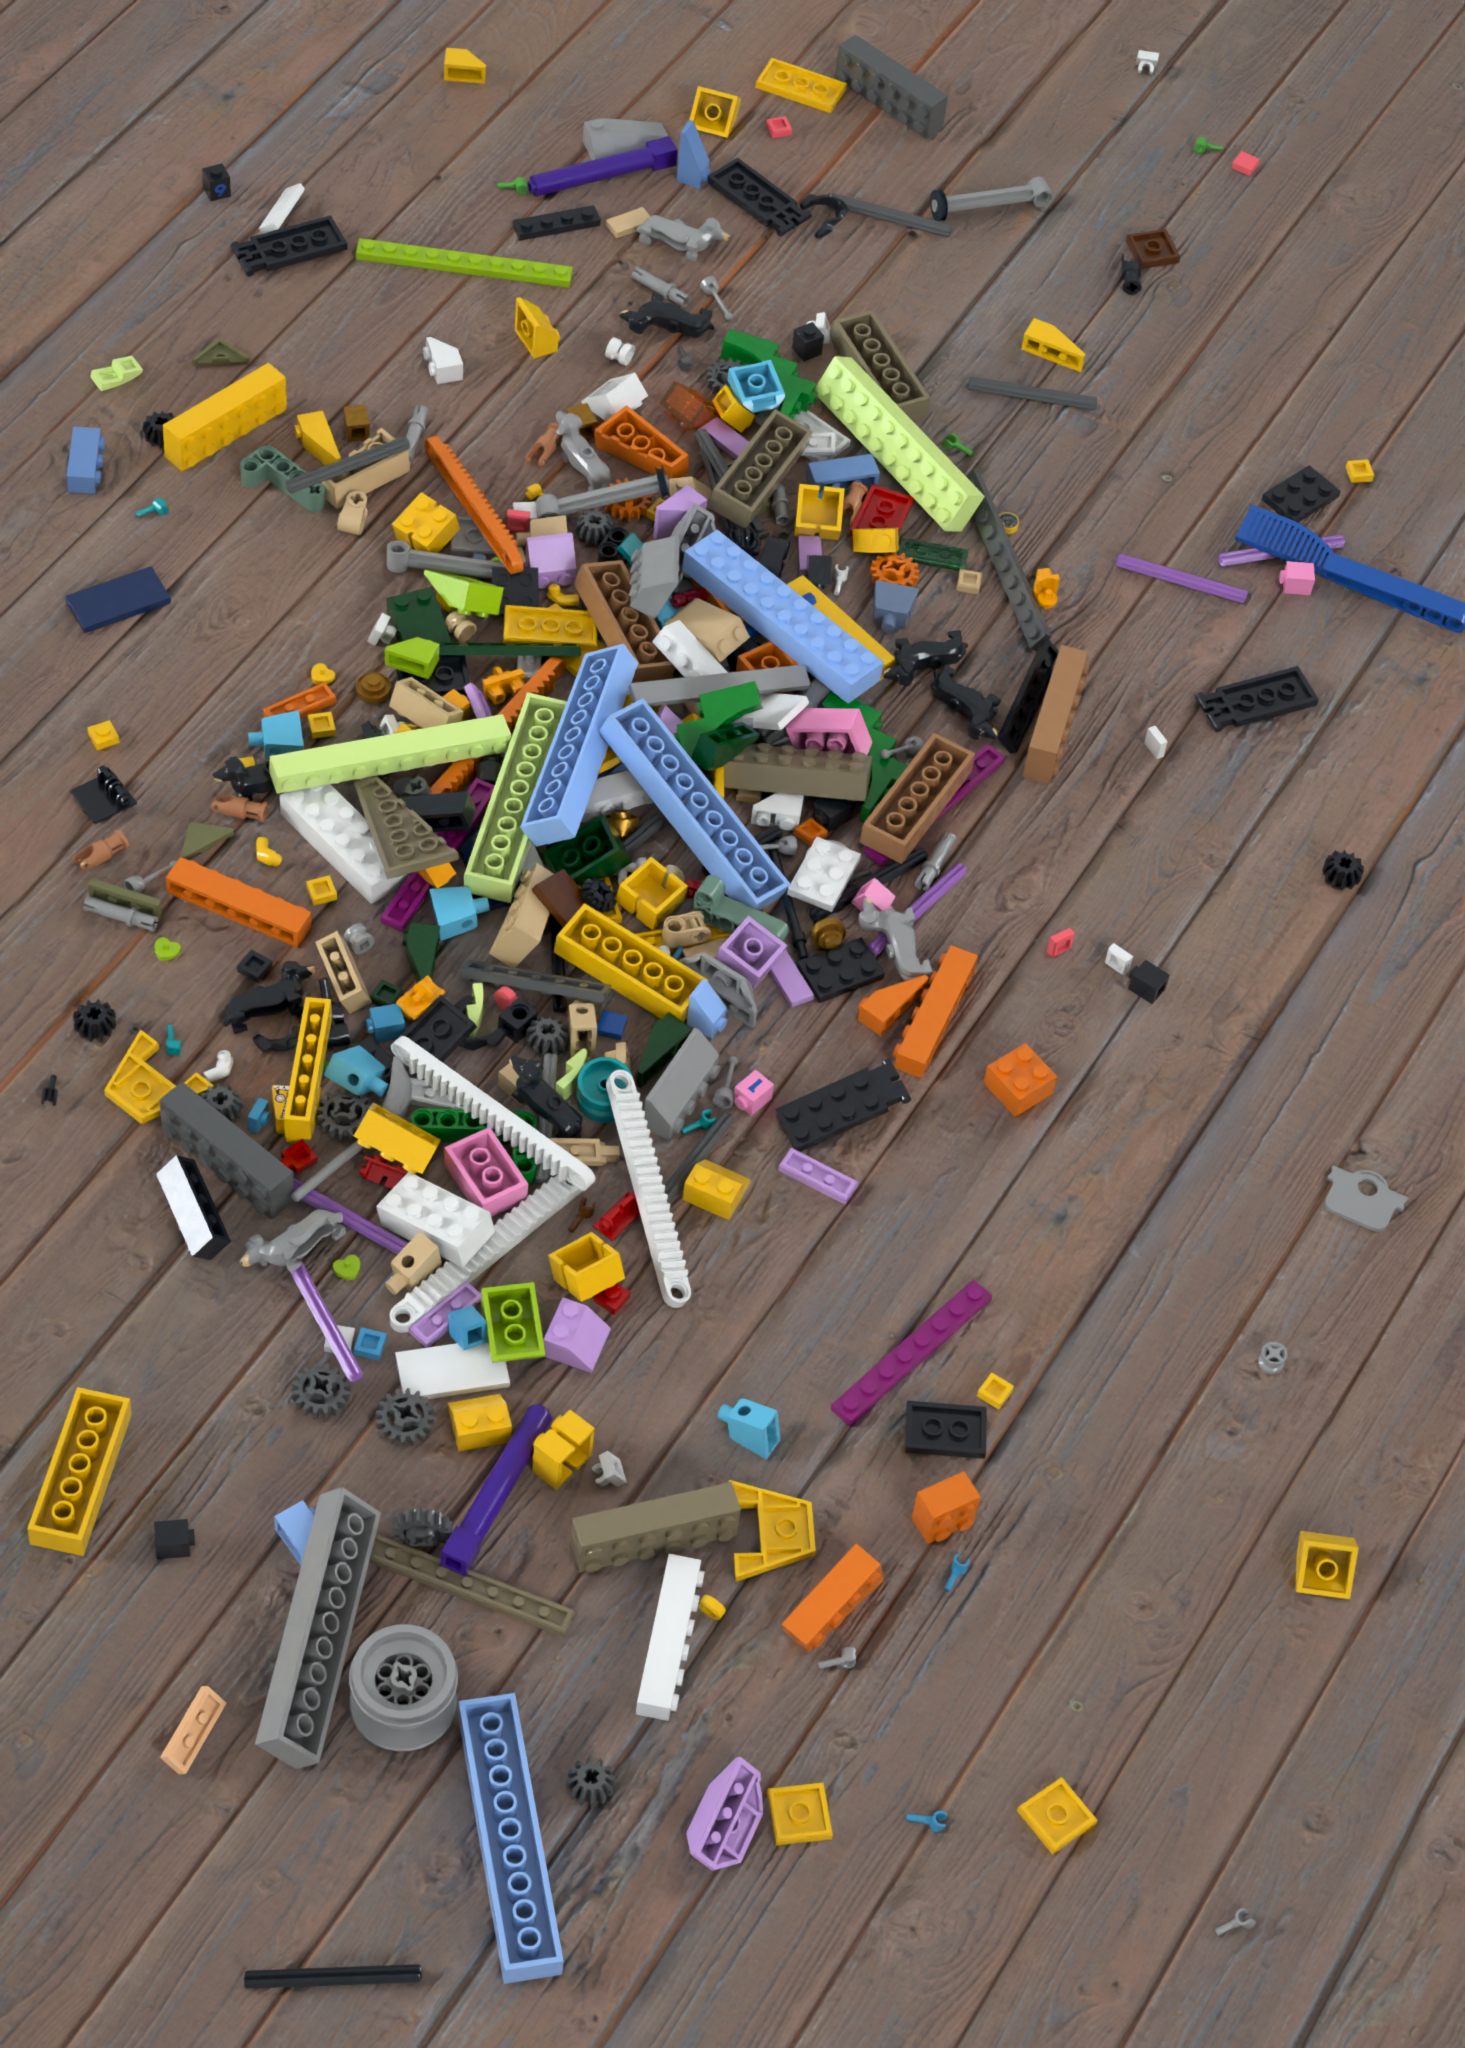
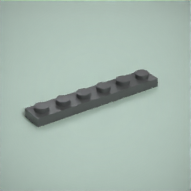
[461,960,611,1004]

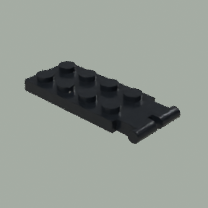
[707,157,812,237]
[230,215,348,276]
[1195,666,1319,732]
[775,1058,911,1152]

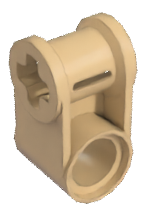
[337,491,368,535]
[661,911,711,948]

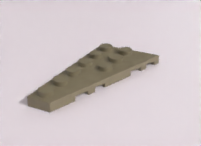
[354,776,459,880]

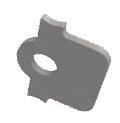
[1325,1166,1409,1232]

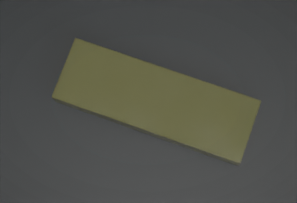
[88,878,162,921]

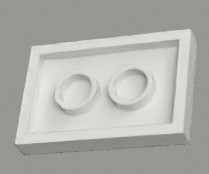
[787,837,861,912]

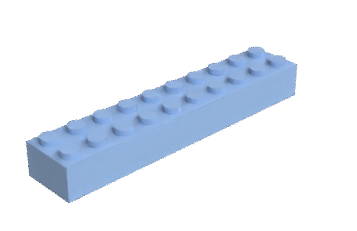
[682,530,884,703]
[520,644,638,847]
[598,698,791,910]
[458,1693,564,1984]

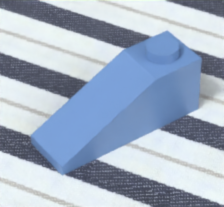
[677,120,711,189]

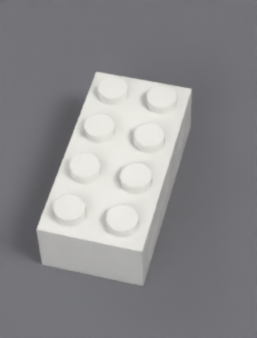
[376,1172,495,1267]

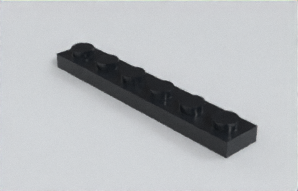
[997,639,1059,754]

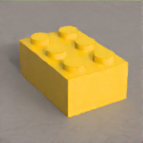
[354,1102,441,1174]

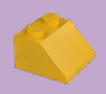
[689,86,741,138]
[515,297,560,359]
[682,1159,751,1220]
[447,1394,512,1452]
[1295,1531,1359,1599]

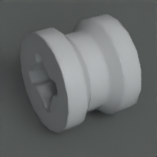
[344,923,375,955]
[1258,1342,1288,1375]

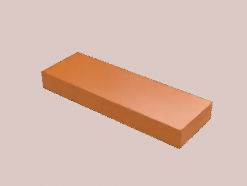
[263,682,337,719]

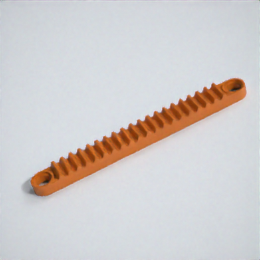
[425,436,524,574]
[430,656,566,794]

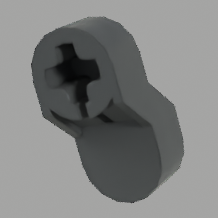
[393,776,432,797]

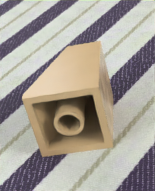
[664,598,750,663]

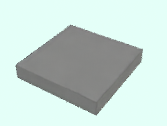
[450,516,496,558]

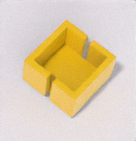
[794,484,845,541]
[392,492,460,553]
[616,857,688,931]
[548,1232,625,1302]
[532,1410,595,1490]

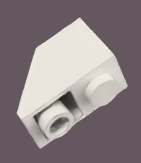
[423,337,463,384]
[751,793,804,831]

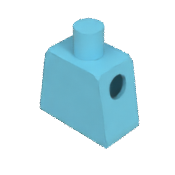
[248,711,304,759]
[429,886,490,940]
[324,1045,389,1097]
[718,1398,780,1460]

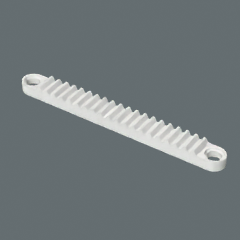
[391,1036,596,1191]
[606,1070,691,1308]
[390,1175,583,1333]

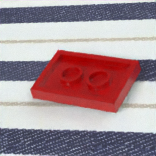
[849,484,914,537]

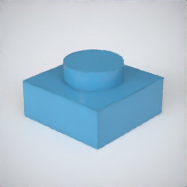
[248,1097,271,1135]
[353,1327,387,1361]

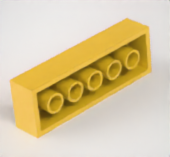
[163,362,287,472]
[554,903,708,1022]
[27,1387,132,1556]

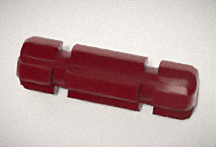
[670,588,709,608]

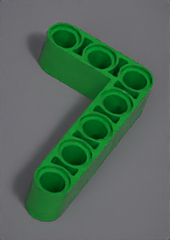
[410,1108,537,1187]

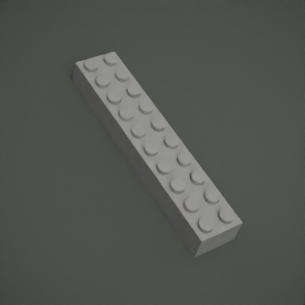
[255,1487,381,1769]

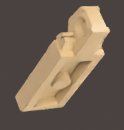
[550,1138,620,1166]

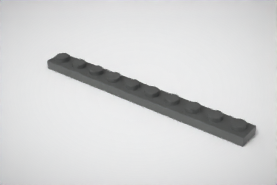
[966,469,1052,651]

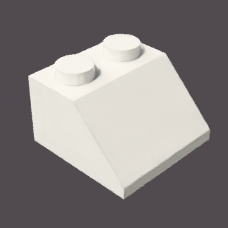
[581,373,648,421]

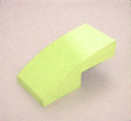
[90,356,143,391]
[466,983,483,1037]
[555,1048,587,1100]

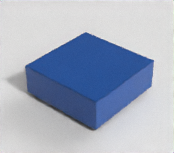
[597,1010,628,1040]

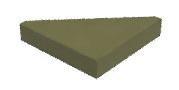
[192,338,250,366]
[180,822,234,859]

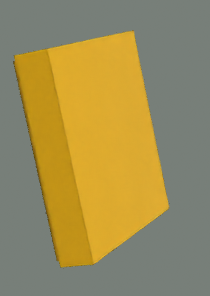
[1017,1777,1098,1855]
[767,1782,833,1846]

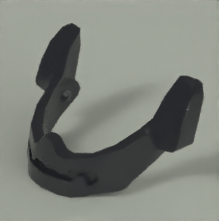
[800,194,848,238]
[454,995,508,1050]
[252,1013,303,1052]

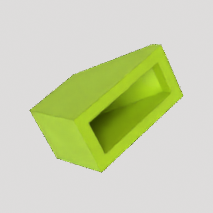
[385,637,440,679]

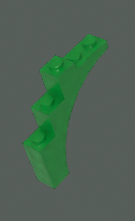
[721,329,818,421]
[674,681,763,765]
[821,691,908,823]

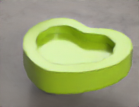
[154,937,181,961]
[333,1255,360,1280]

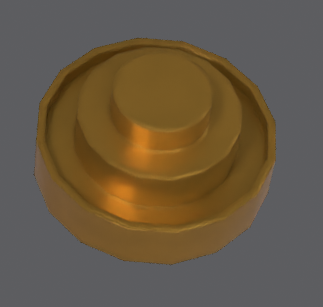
[356,672,391,704]
[605,810,639,836]
[810,918,846,950]

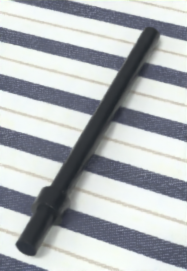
[768,842,809,960]

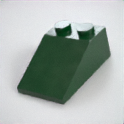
[387,587,451,655]
[542,814,632,885]

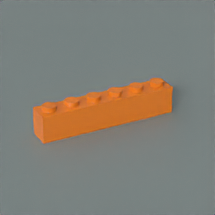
[166,857,312,948]
[893,945,978,1078]

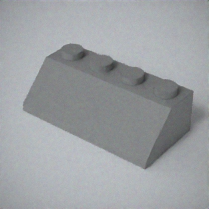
[629,536,680,619]
[644,1028,721,1140]

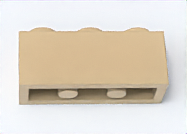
[389,677,464,729]
[315,931,372,1014]

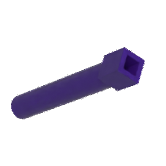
[527,136,678,197]
[440,1405,552,1576]

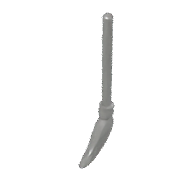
[291,1056,411,1202]

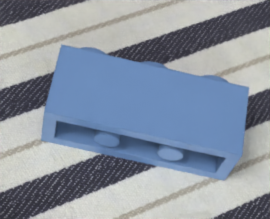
[66,427,105,494]
[806,454,880,493]

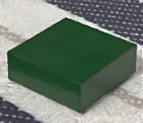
[370,979,404,1007]

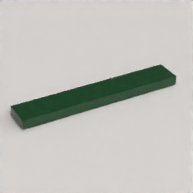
[440,642,581,656]

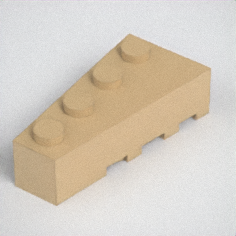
[322,428,410,509]
[489,863,554,968]

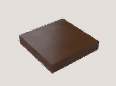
[1126,229,1181,269]
[531,869,589,927]

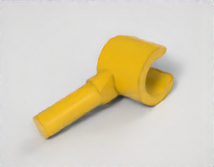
[526,484,544,500]

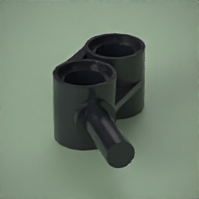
[597,527,629,562]
[759,532,790,579]
[318,978,350,1049]

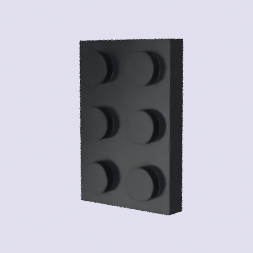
[1262,465,1341,523]
[395,655,470,697]
[796,937,885,1003]
[388,994,477,1080]
[905,1401,987,1459]

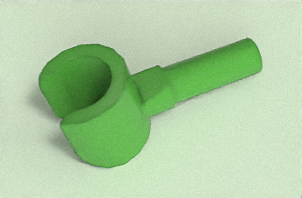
[1193,137,1223,153]
[497,177,528,194]
[942,433,973,456]

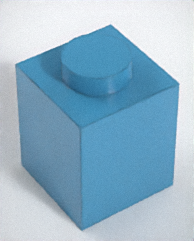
[366,1004,405,1043]
[448,1305,488,1350]

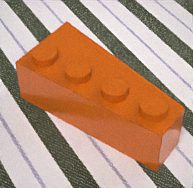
[594,405,689,480]
[782,1543,884,1653]

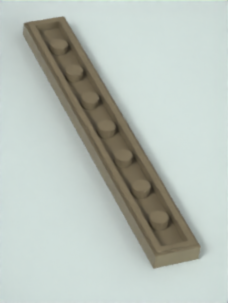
[369,1534,575,1638]

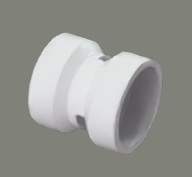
[605,337,635,366]

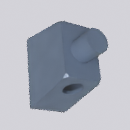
[873,580,919,633]

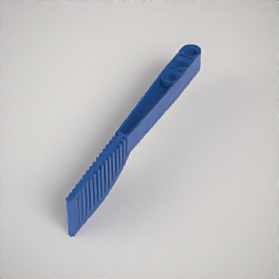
[1235,505,1465,632]

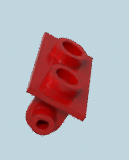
[359,1155,408,1189]
[592,1191,640,1241]

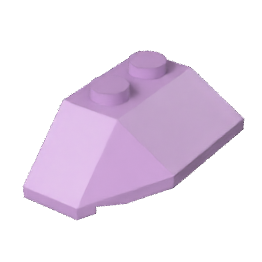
[686,1756,763,1871]

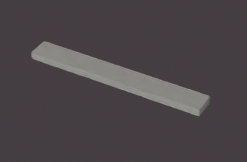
[628,664,811,707]

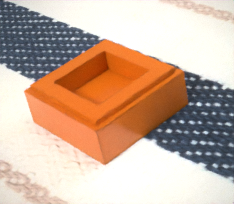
[793,818,828,847]

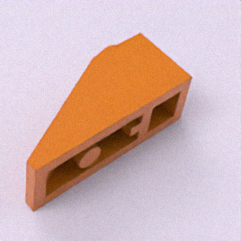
[858,975,929,1036]

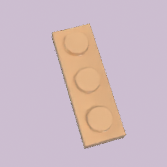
[160,1686,227,1774]

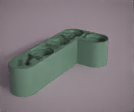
[240,446,325,512]
[693,875,789,942]

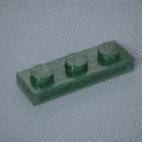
[898,537,969,571]

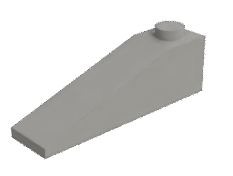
[583,118,668,160]

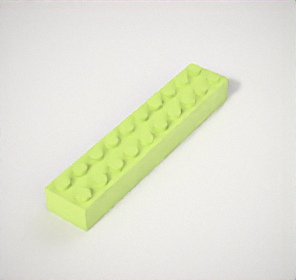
[815,356,985,532]
[464,692,567,903]

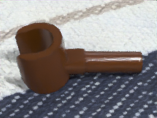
[568,1198,595,1233]

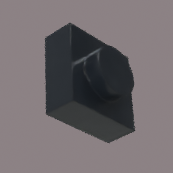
[237,950,272,983]

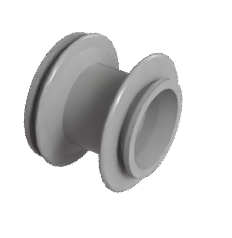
[349,1624,458,1752]

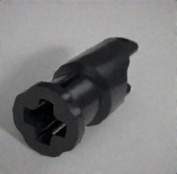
[1121,253,1142,295]

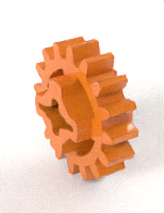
[605,478,653,521]
[869,552,920,587]

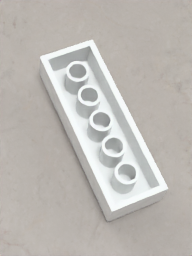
[280,784,410,904]

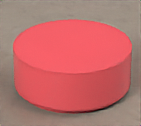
[494,986,518,1010]

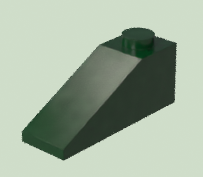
[691,722,760,771]
[402,922,440,983]
[637,1012,692,1088]

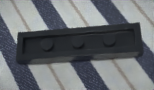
[513,205,601,241]

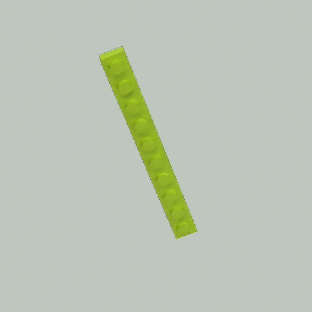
[356,238,573,288]

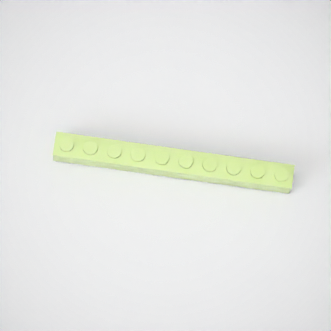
[269,714,511,794]

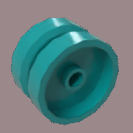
[576,1057,633,1123]

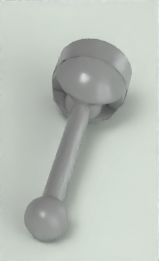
[700,276,733,321]
[881,736,924,759]
[760,836,797,855]
[124,861,177,893]
[713,1056,738,1109]

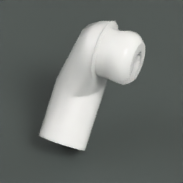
[203,1050,234,1083]

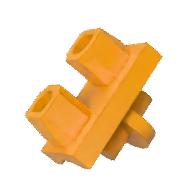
[1033,568,1060,609]
[482,666,525,705]
[396,975,445,1021]

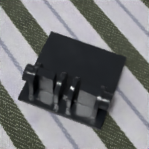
[492,567,539,614]
[70,766,137,824]

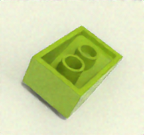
[424,570,504,618]
[481,1282,545,1363]

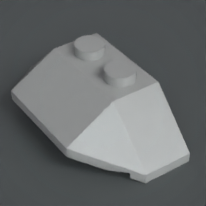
[670,503,716,594]
[677,952,757,1028]

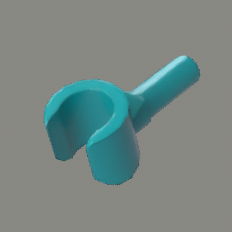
[135,498,169,517]
[166,1024,182,1055]
[681,1109,716,1134]

